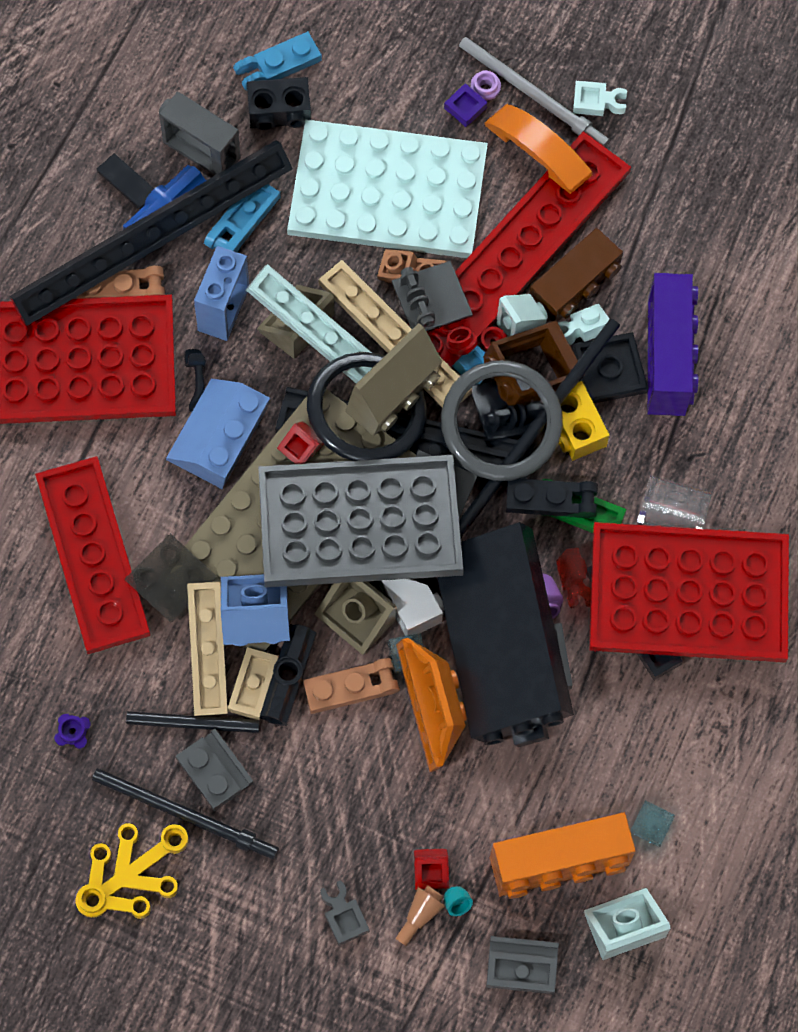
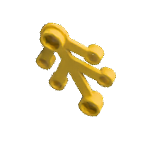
[75,823,189,919]

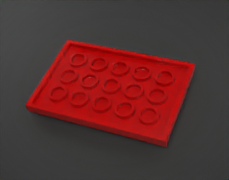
[0,294,176,424]
[589,522,789,662]

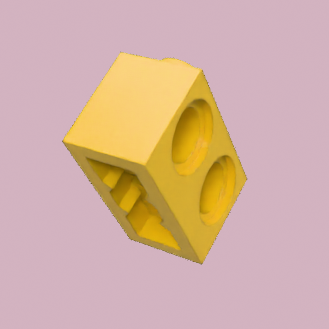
[559,381,610,461]

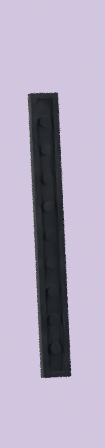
[9,140,293,326]

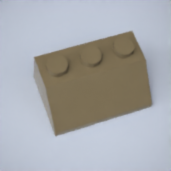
[345,323,442,437]

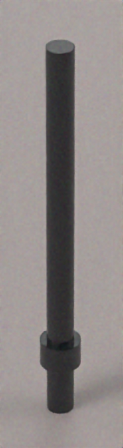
[92,768,279,860]

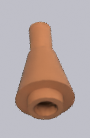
[395,885,445,946]

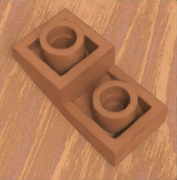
[377,249,447,284]

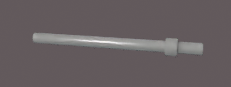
[459,37,610,147]

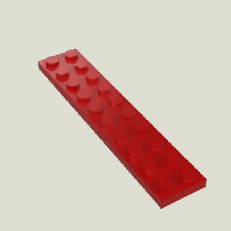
[407,131,631,369]

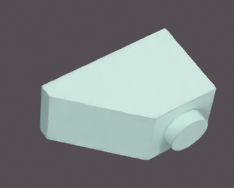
[496,294,548,337]

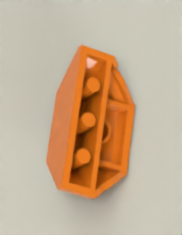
[396,638,467,772]

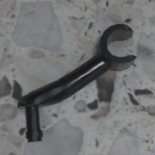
[184,349,206,412]

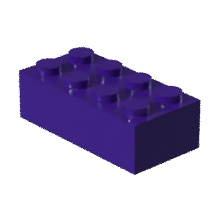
[647,273,698,416]

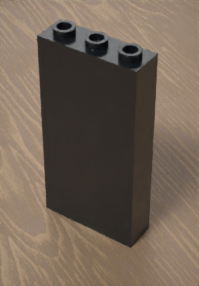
[437,522,574,745]

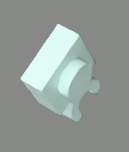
[573,81,627,116]
[558,304,609,345]

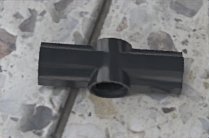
[260,624,317,726]

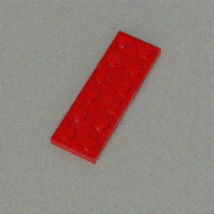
[35,456,151,654]

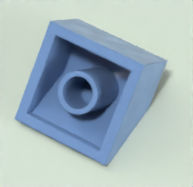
[221,574,290,646]

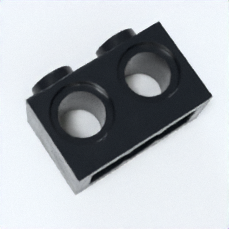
[247,77,311,130]

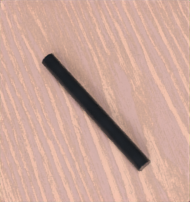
[126,711,260,733]

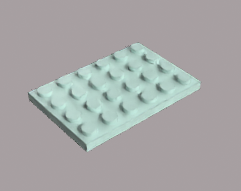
[287,119,488,258]

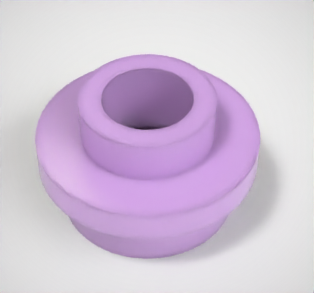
[470,70,501,101]

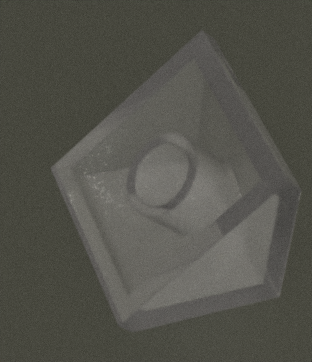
[637,475,712,529]

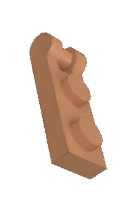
[77,266,165,298]
[303,658,400,714]

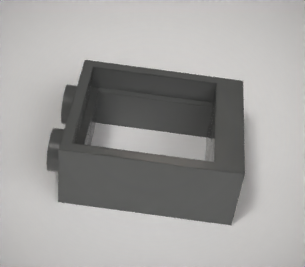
[159,91,241,175]

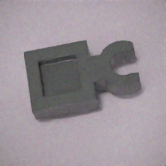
[320,881,370,946]

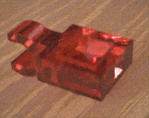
[556,548,591,609]

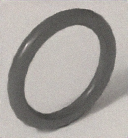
[441,360,563,481]

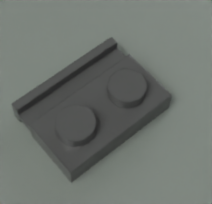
[176,729,254,811]
[486,936,559,994]

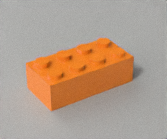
[490,812,636,899]

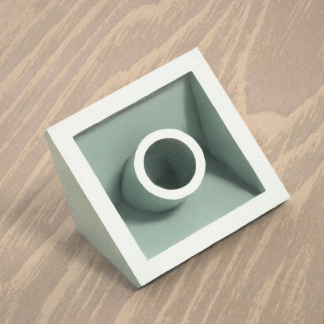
[584,888,671,960]

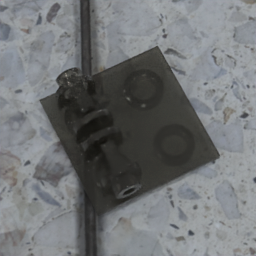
[124,533,217,623]

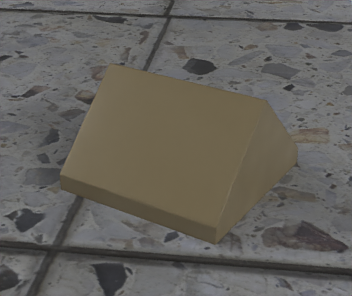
[257,285,335,359]
[314,581,397,655]

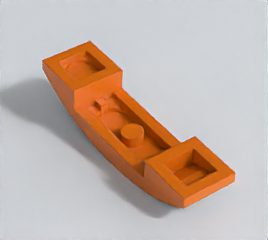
[484,104,592,194]

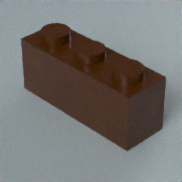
[529,227,623,322]

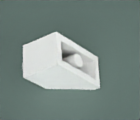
[378,579,444,638]

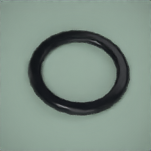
[307,352,427,461]

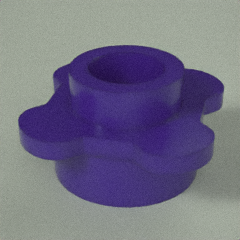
[54,714,91,749]

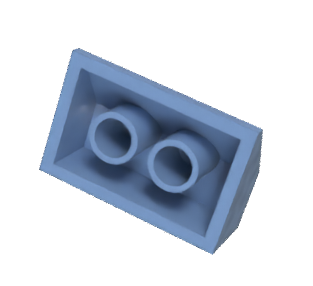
[166,378,270,489]

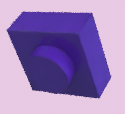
[444,83,487,127]

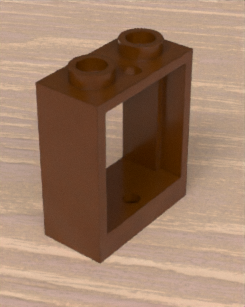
[483,321,584,407]

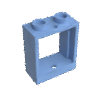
[194,246,249,341]

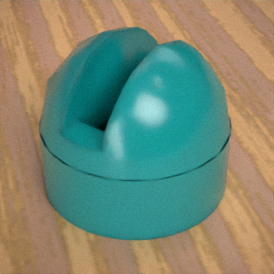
[443,886,473,916]

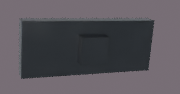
[97,153,154,210]

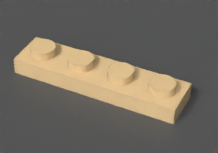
[187,582,228,716]

